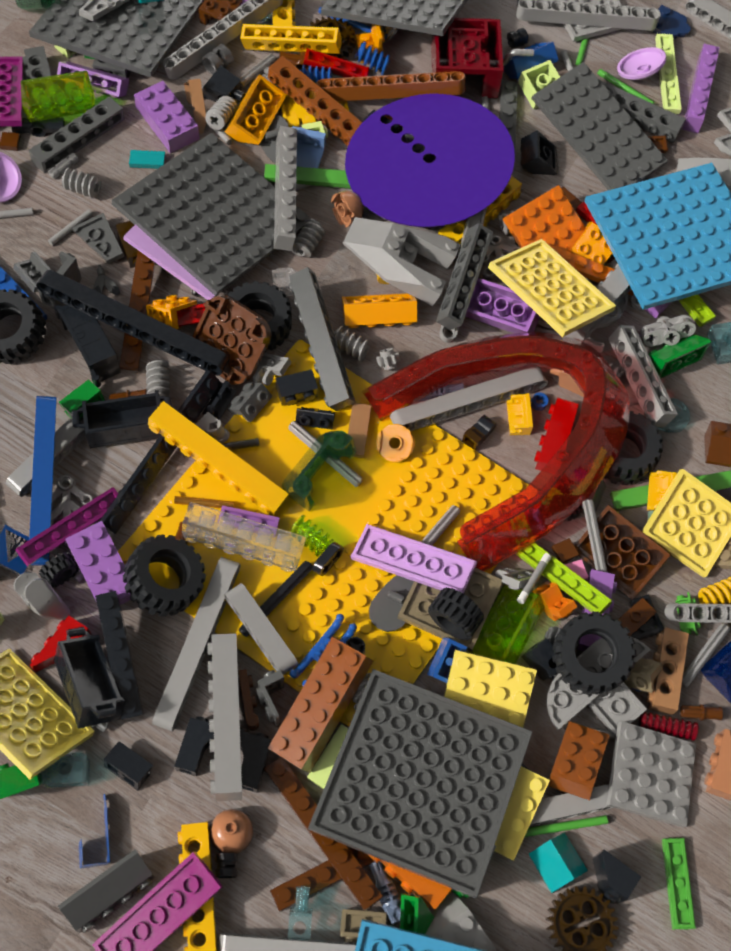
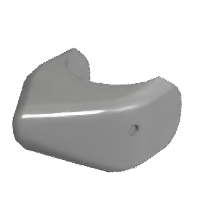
[14,572,70,620]

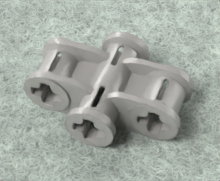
[640,314,696,347]

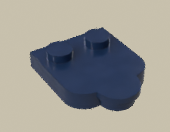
[650,4,691,40]

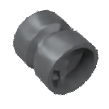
[202,44,233,75]

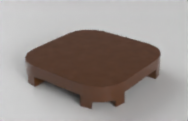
[192,295,271,385]

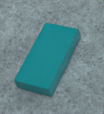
[129,150,165,169]

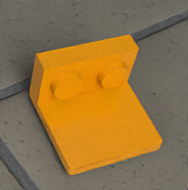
[355,24,385,63]
[571,222,612,265]
[146,295,197,329]

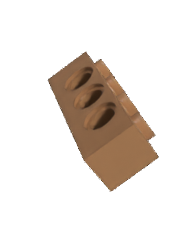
[647,627,689,715]

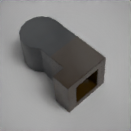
[462,414,497,451]

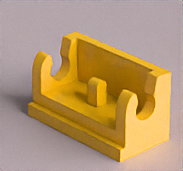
[506,393,533,435]
[647,471,677,511]

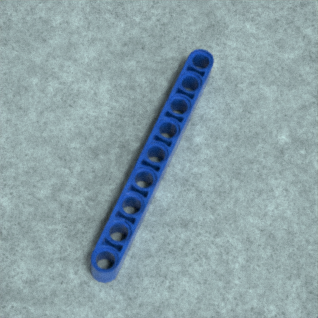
[29,396,57,566]

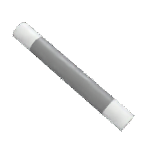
[517,553,551,604]

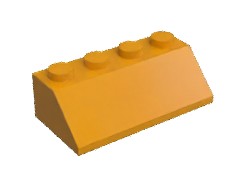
[224,74,287,145]
[342,293,417,328]

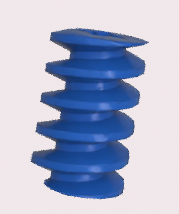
[354,41,390,76]
[298,65,332,83]

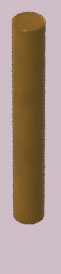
[174,496,234,508]

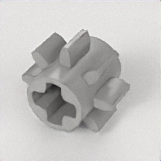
[376,348,400,370]

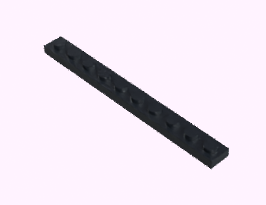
[99,370,222,534]

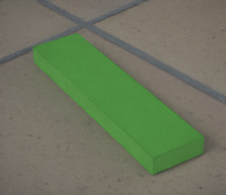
[662,838,696,930]

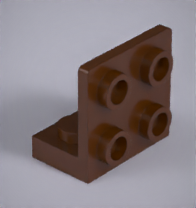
[199,0,242,25]

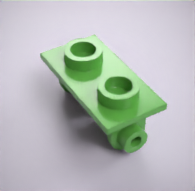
[675,592,701,635]

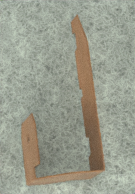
[184,79,207,134]

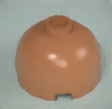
[331,191,364,227]
[210,809,253,854]

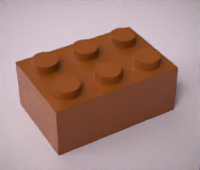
[549,721,610,801]

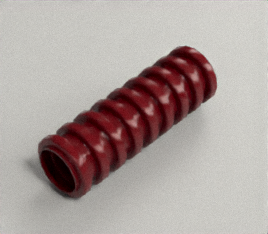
[639,711,699,741]

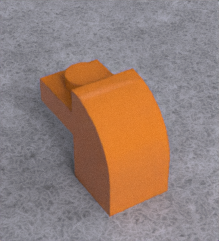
[532,581,577,621]

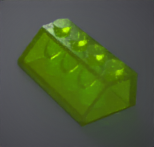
[21,70,95,122]
[468,585,545,664]

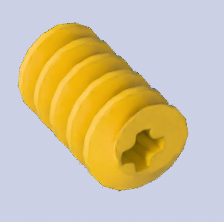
[698,577,731,610]

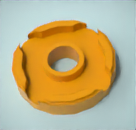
[376,424,415,462]

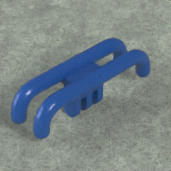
[289,613,357,686]

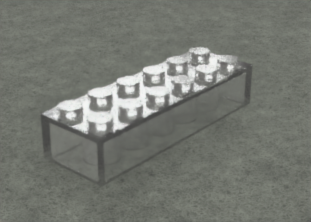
[182,502,306,572]

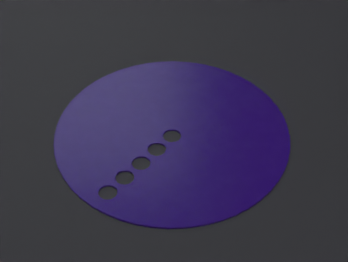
[345,94,515,227]

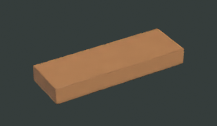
[345,403,371,458]

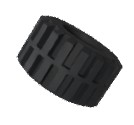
[428,587,485,640]

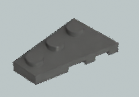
[72,213,125,264]

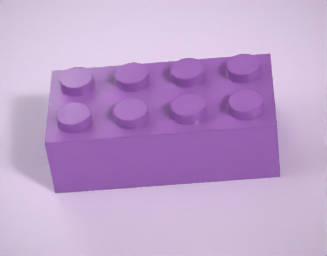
[134,81,199,153]
[465,278,540,339]
[65,521,131,605]

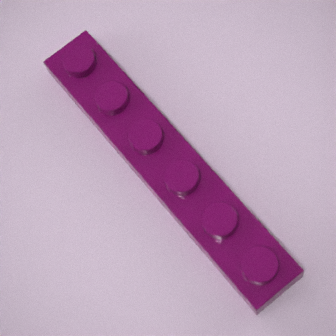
[15,487,118,567]

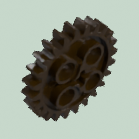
[306,16,356,59]
[546,886,619,951]

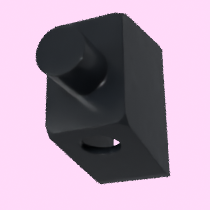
[203,66,246,102]
[521,638,558,681]

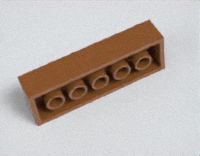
[268,637,374,773]

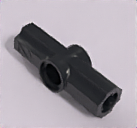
[11,113,65,137]

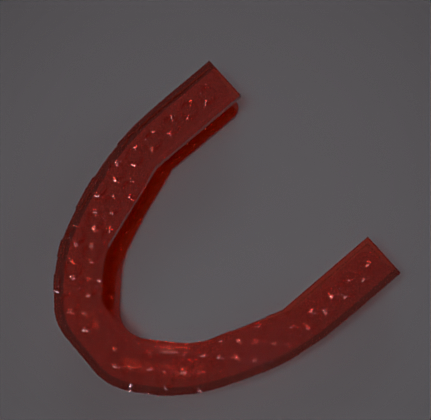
[362,332,630,572]

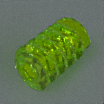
[291,515,334,557]

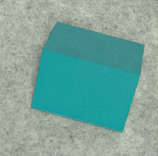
[528,832,588,893]

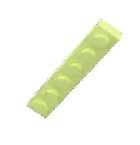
[655,34,682,114]

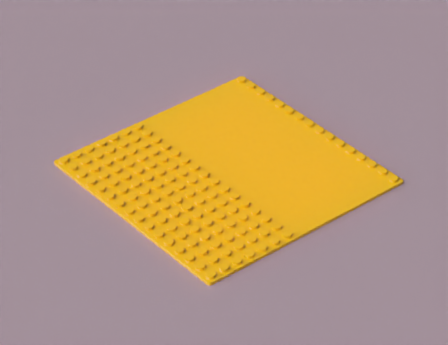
[118,340,544,728]

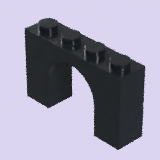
[174,716,272,793]

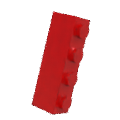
[534,397,579,476]

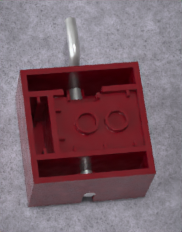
[431,18,534,98]

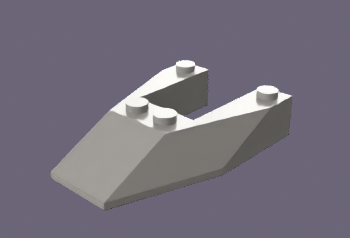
[343,217,461,306]

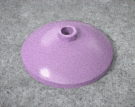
[617,47,666,80]
[0,152,22,203]

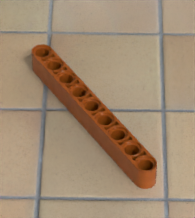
[316,71,465,101]

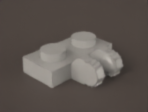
[253,353,291,386]
[495,567,540,590]

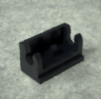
[104,741,153,791]

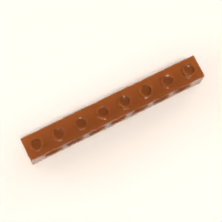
[268,56,362,146]

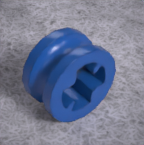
[531,392,549,411]

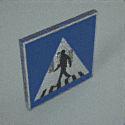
[0,523,29,575]

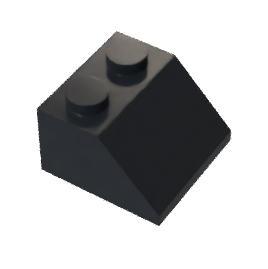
[520,130,558,175]
[593,849,641,904]

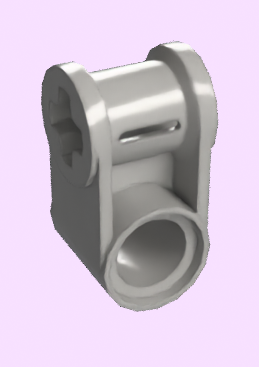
[195,412,230,444]

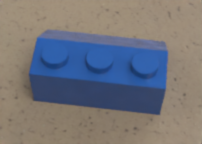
[503,42,559,81]

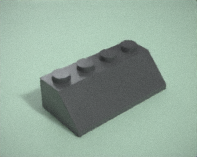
[58,849,155,933]

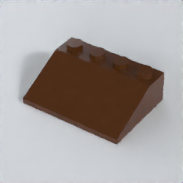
[575,505,671,600]

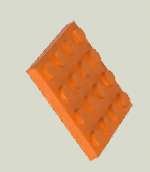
[502,185,586,253]

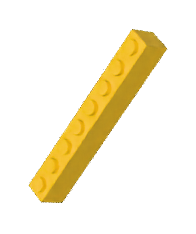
[148,401,288,516]

